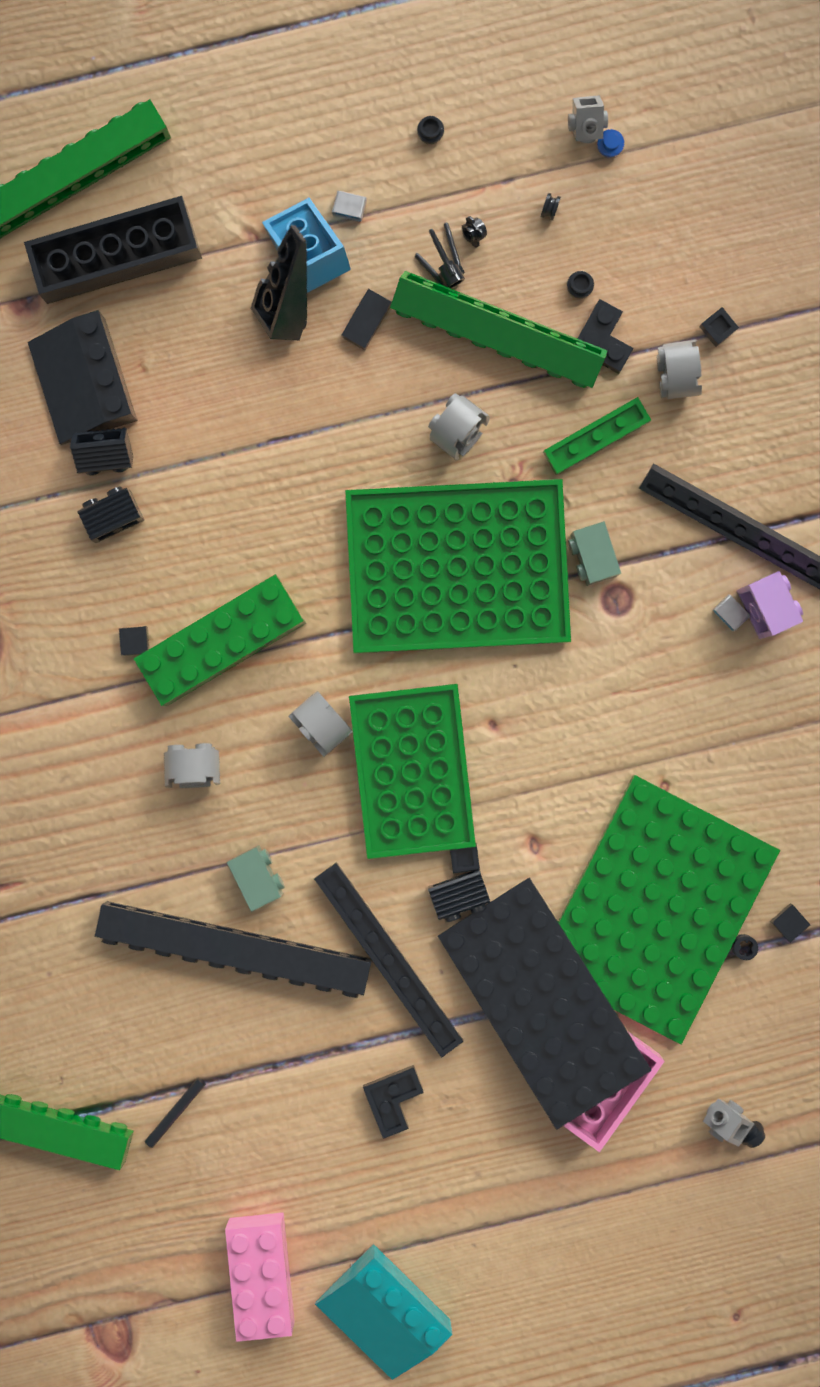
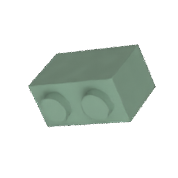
[568,521,621,586]
[227,846,285,912]

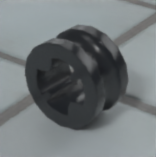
[540,193,561,221]
[731,934,759,960]

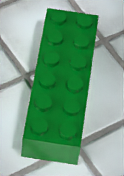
[134,574,306,706]

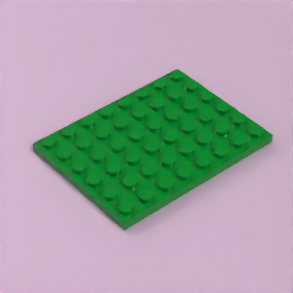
[345,479,571,653]
[558,775,781,1045]

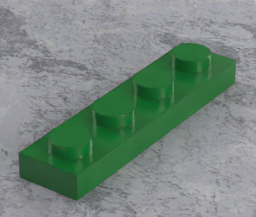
[543,397,651,475]

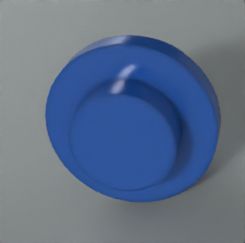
[597,129,624,158]

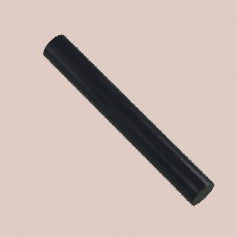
[145,1077,206,1148]

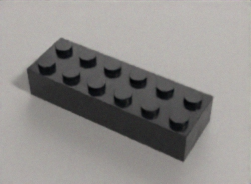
[24,195,202,304]

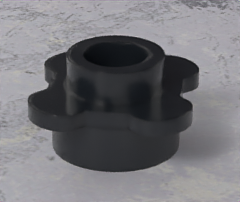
[462,216,487,248]

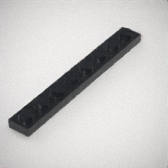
[638,463,820,590]
[314,862,464,1058]

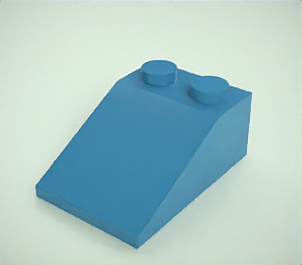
[262,198,351,293]

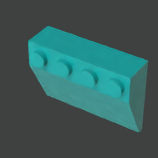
[315,1244,453,1380]

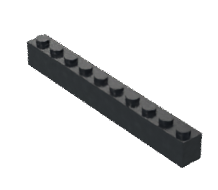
[94,901,372,998]

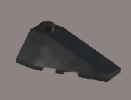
[251,225,307,341]

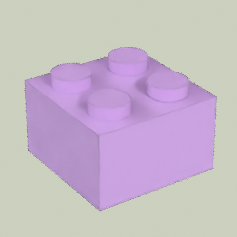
[736,571,803,639]

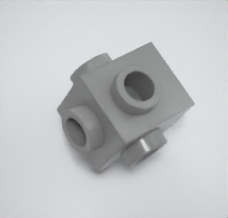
[568,95,608,143]
[703,1098,754,1146]

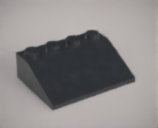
[27,310,138,445]

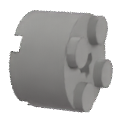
[657,340,702,400]
[428,393,490,460]
[289,691,353,757]
[164,743,220,788]

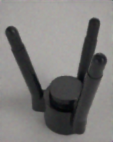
[415,222,465,288]

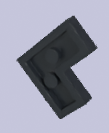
[577,299,634,374]
[363,1065,424,1139]

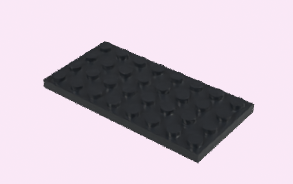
[438,877,652,1130]

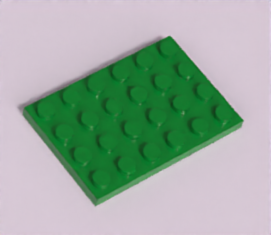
[349,684,476,859]

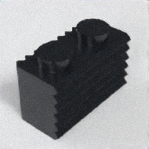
[70,427,134,475]
[77,487,144,543]
[428,870,491,923]

